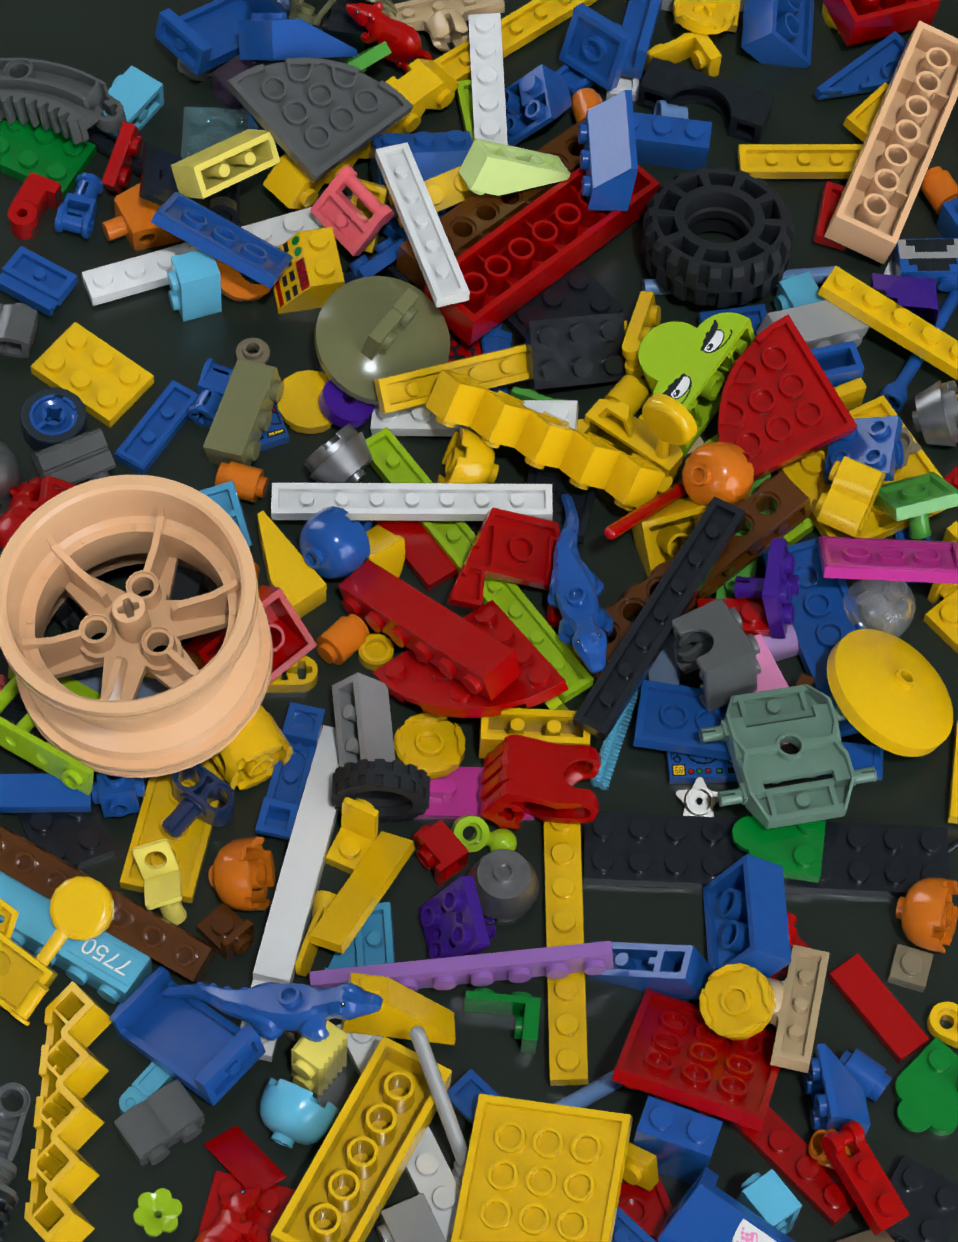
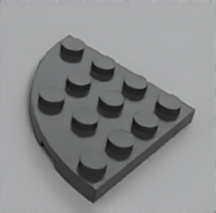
[226,57,413,183]

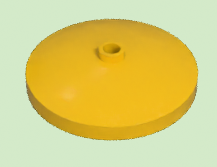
[827,629,953,757]

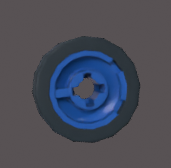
[21,388,88,452]

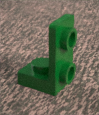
[463,988,541,1054]

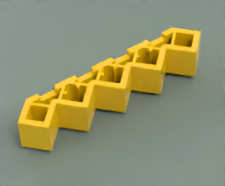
[263,58,460,209]
[425,369,666,511]
[24,981,111,1242]

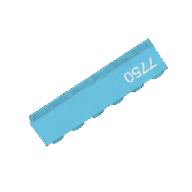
[0,871,152,1004]

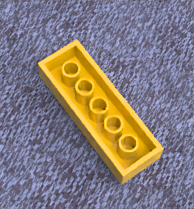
[271,1036,452,1242]

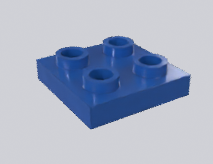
[823,416,904,485]

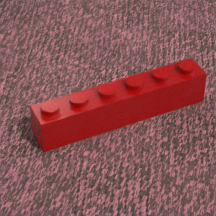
[338,559,522,701]

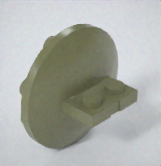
[314,276,450,405]

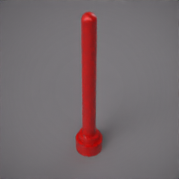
[604,481,687,540]

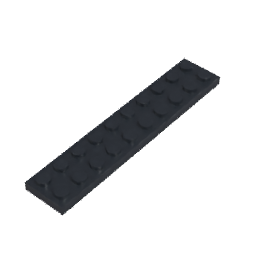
[583,812,950,898]

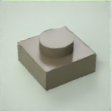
[887,944,934,993]

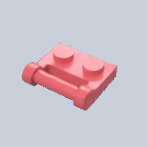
[310,165,394,256]

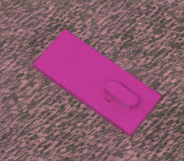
[403,767,535,820]

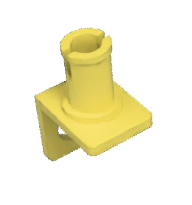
[133,838,187,925]

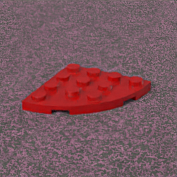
[717,314,857,481]
[372,600,568,718]

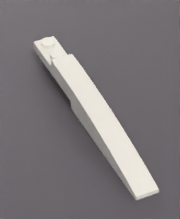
[240,725,339,1062]

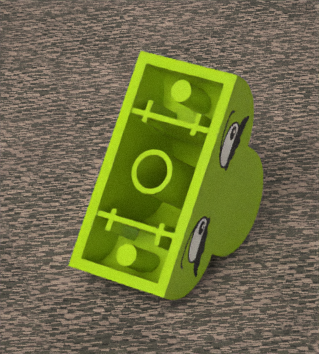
[638,312,755,457]

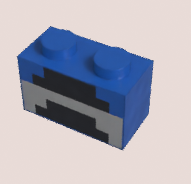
[891,238,958,292]

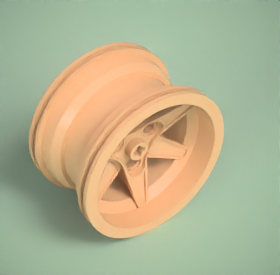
[0,475,273,778]

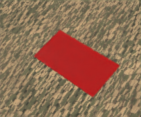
[203,1125,287,1192]

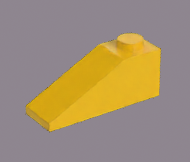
[257,511,327,618]
[342,972,456,1045]

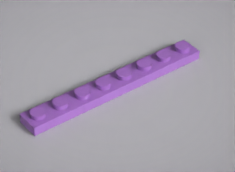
[310,941,614,992]

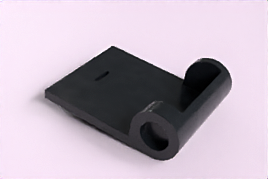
[140,142,240,225]

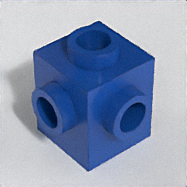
[92,772,146,818]

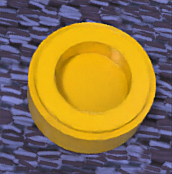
[358,633,394,670]

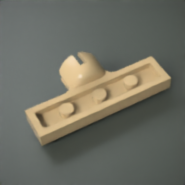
[382,0,505,53]
[767,945,830,1073]

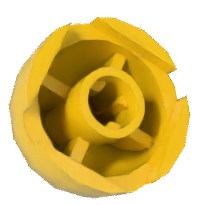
[437,427,499,484]

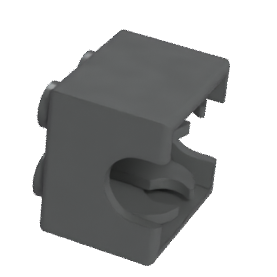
[672,598,761,712]

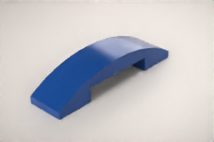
[255,702,325,840]

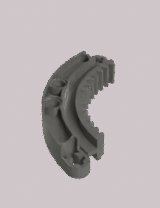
[0,58,127,144]

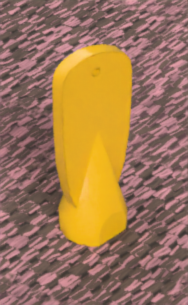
[295,890,336,977]

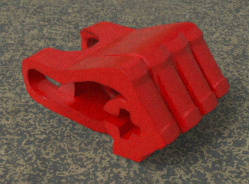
[479,734,601,829]

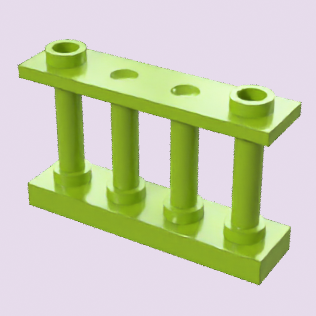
[0,667,101,795]

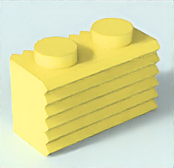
[291,1020,348,1096]

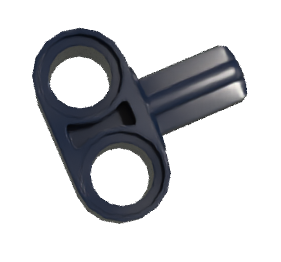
[162,764,234,838]

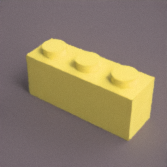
[171,129,280,199]

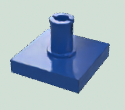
[559,3,634,92]

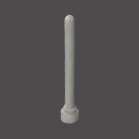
[410,1026,468,1189]

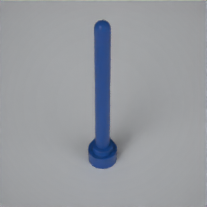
[878,289,958,412]

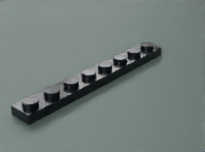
[573,496,746,740]

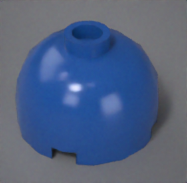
[299,506,370,579]

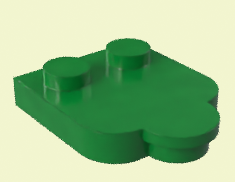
[732,816,826,883]
[893,1037,958,1136]

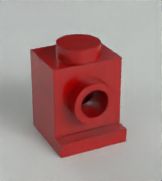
[413,819,469,887]

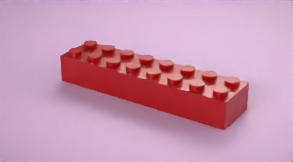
[424,165,660,346]

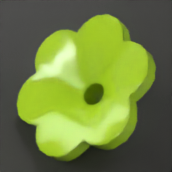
[133,1188,183,1237]

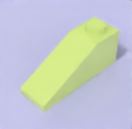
[459,138,571,196]

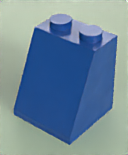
[633,1094,723,1184]

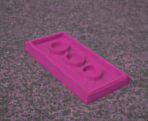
[818,536,958,584]

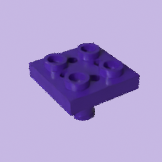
[734,538,799,639]
[418,876,496,959]

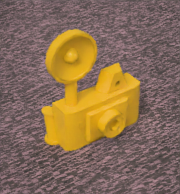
[577,393,697,498]
[0,876,114,1026]

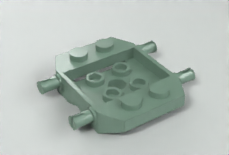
[699,684,877,829]

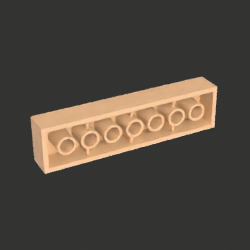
[824,21,958,264]

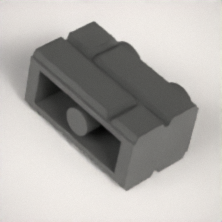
[31,428,116,485]

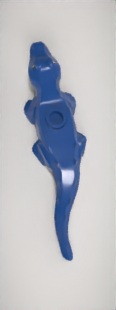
[547,494,614,673]
[161,982,383,1042]

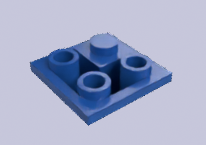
[505,64,572,146]
[803,1043,871,1136]

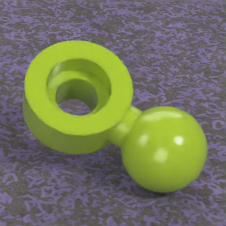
[451,814,517,852]

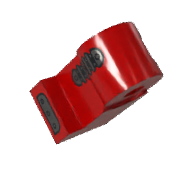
[8,172,63,240]

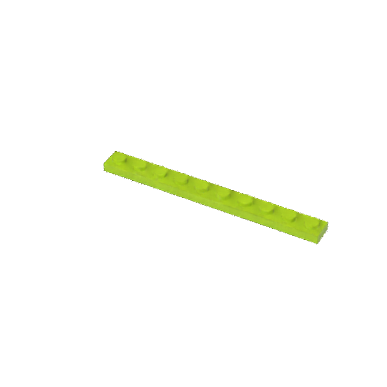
[366,427,594,703]

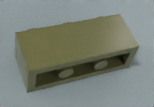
[203,358,284,466]

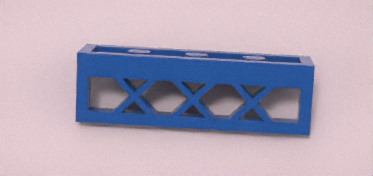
[621,0,662,79]

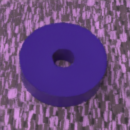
[319,380,375,428]

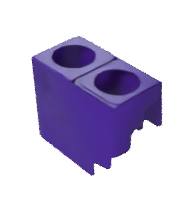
[869,273,939,327]

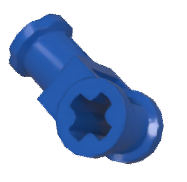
[55,172,105,240]
[187,358,233,428]

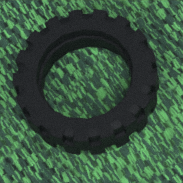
[331,759,430,822]

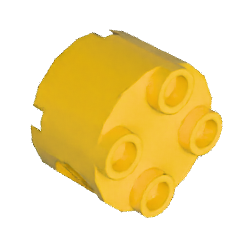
[211,705,293,790]

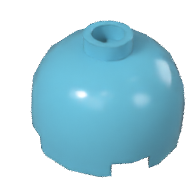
[260,1077,339,1149]

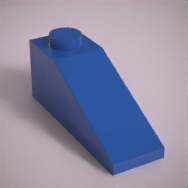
[585,941,710,1000]

